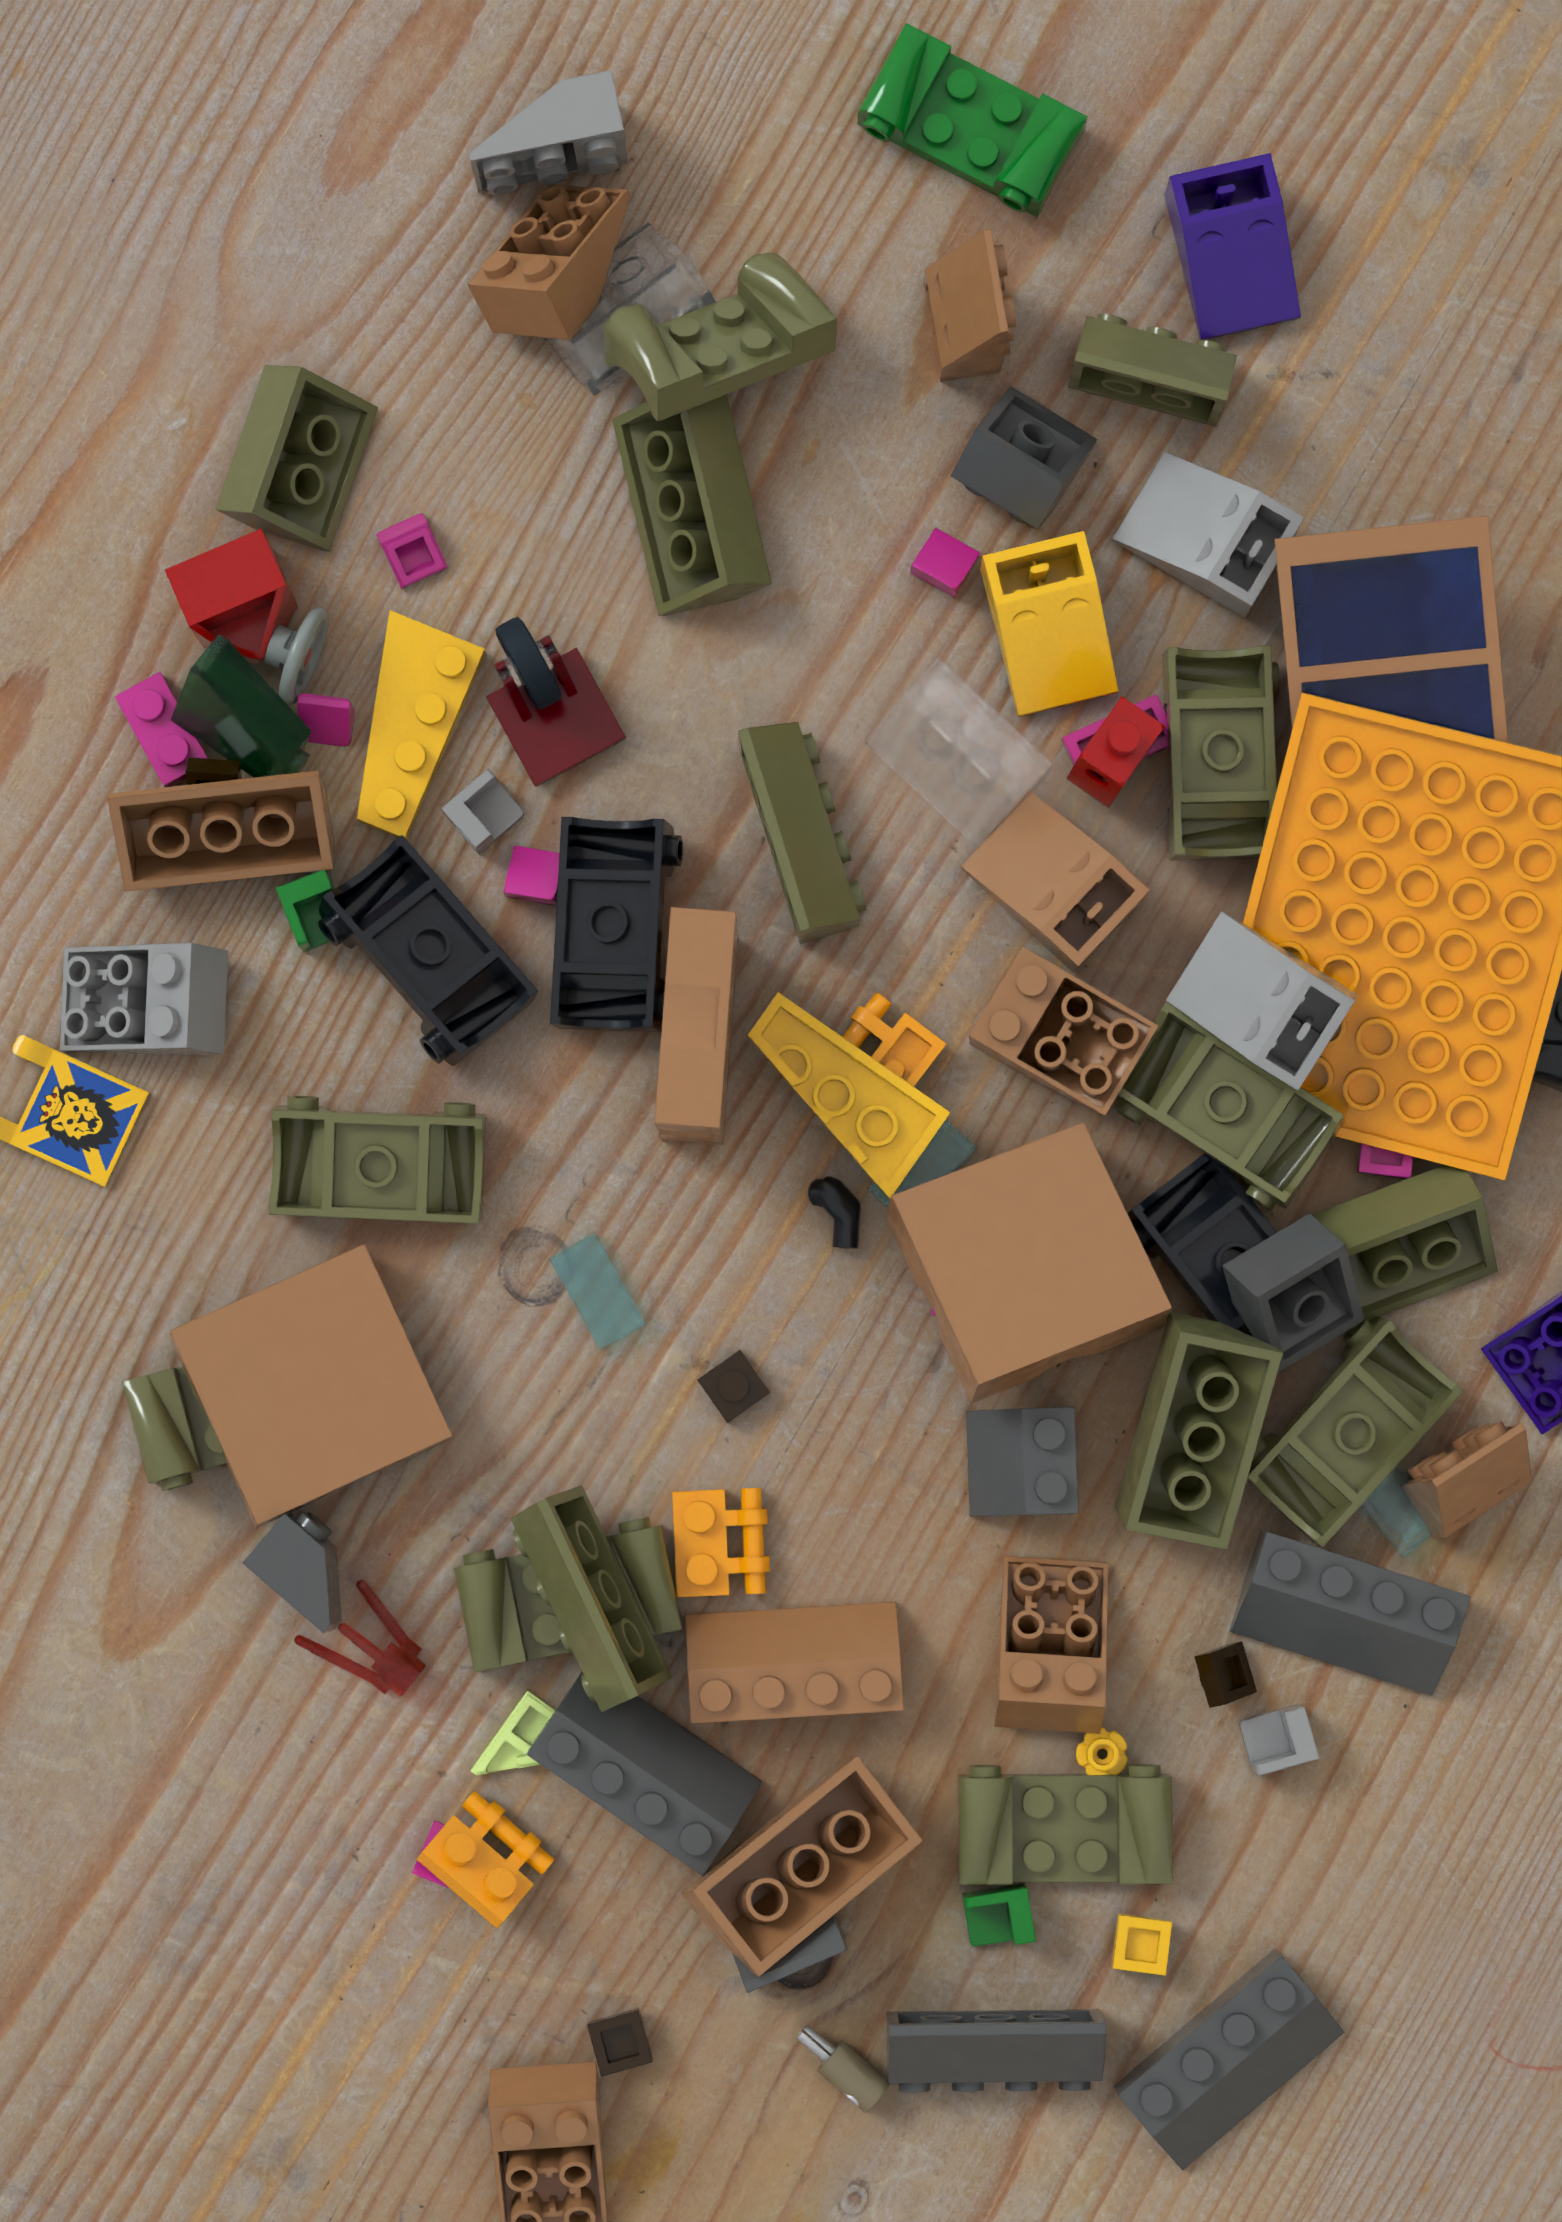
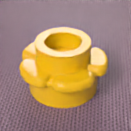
[1076,1727,1128,1775]

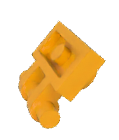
[842,992,946,1087]
[672,1488,771,1597]
[416,1790,555,1928]

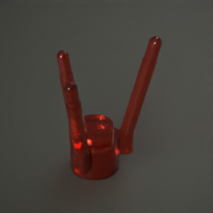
[294,1579,426,1697]

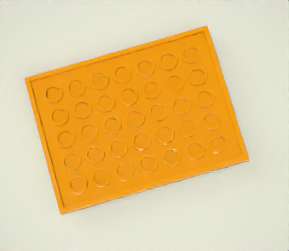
[1243,692,1562,1180]

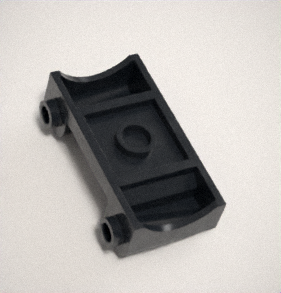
[550,817,683,1032]
[318,835,538,1066]
[1127,1153,1277,1337]

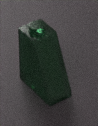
[171,634,312,778]

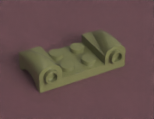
[604,252,837,422]
[1162,645,1279,861]
[1114,1002,1345,1211]
[269,1096,486,1224]
[1247,1317,1464,1548]
[122,1367,226,1491]
[454,1517,683,1672]
[957,1764,1173,1885]

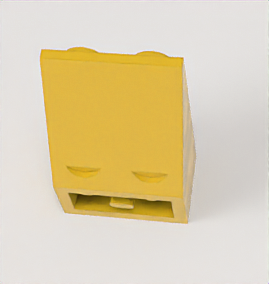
[980,531,1118,717]

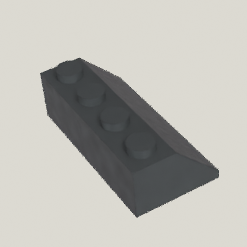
[1229,1531,1471,1696]
[526,1671,762,1876]
[1113,1949,1345,2170]
[886,2009,1106,2093]

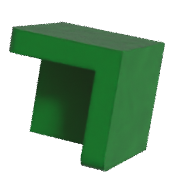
[276,870,335,952]
[962,1883,1036,1946]

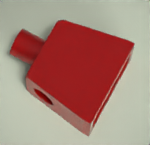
[1066,696,1165,809]

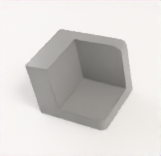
[441,769,524,855]
[1239,1704,1320,1776]

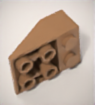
[467,184,630,340]
[924,229,1016,382]
[960,792,1150,973]
[969,946,1159,1116]
[1400,1420,1532,1539]
[994,1556,1109,1734]
[488,2062,608,2222]

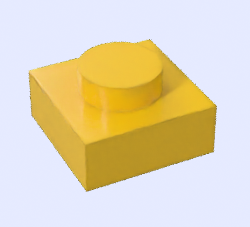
[1111,1913,1172,1976]

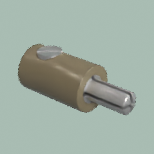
[797,2025,890,2113]

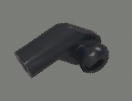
[808,1176,861,1249]

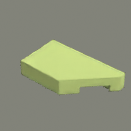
[471,1690,555,1776]

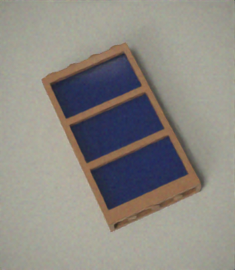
[1274,516,1509,743]

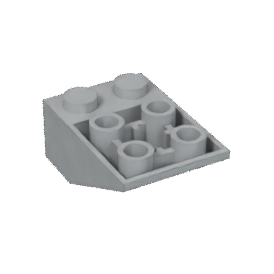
[469,70,628,195]
[1112,452,1305,618]
[1166,911,1357,1090]
[59,943,228,1055]

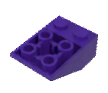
[1164,153,1301,340]
[1481,1291,1562,1435]

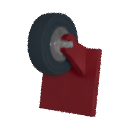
[486,617,626,788]

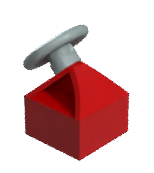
[165,528,329,705]

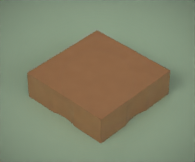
[654,907,739,1145]
[886,1122,1172,1403]
[169,1244,452,1528]

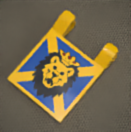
[0,1035,149,1187]

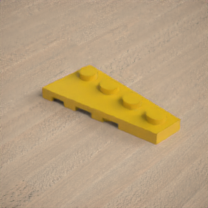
[357,610,486,840]
[748,992,951,1200]

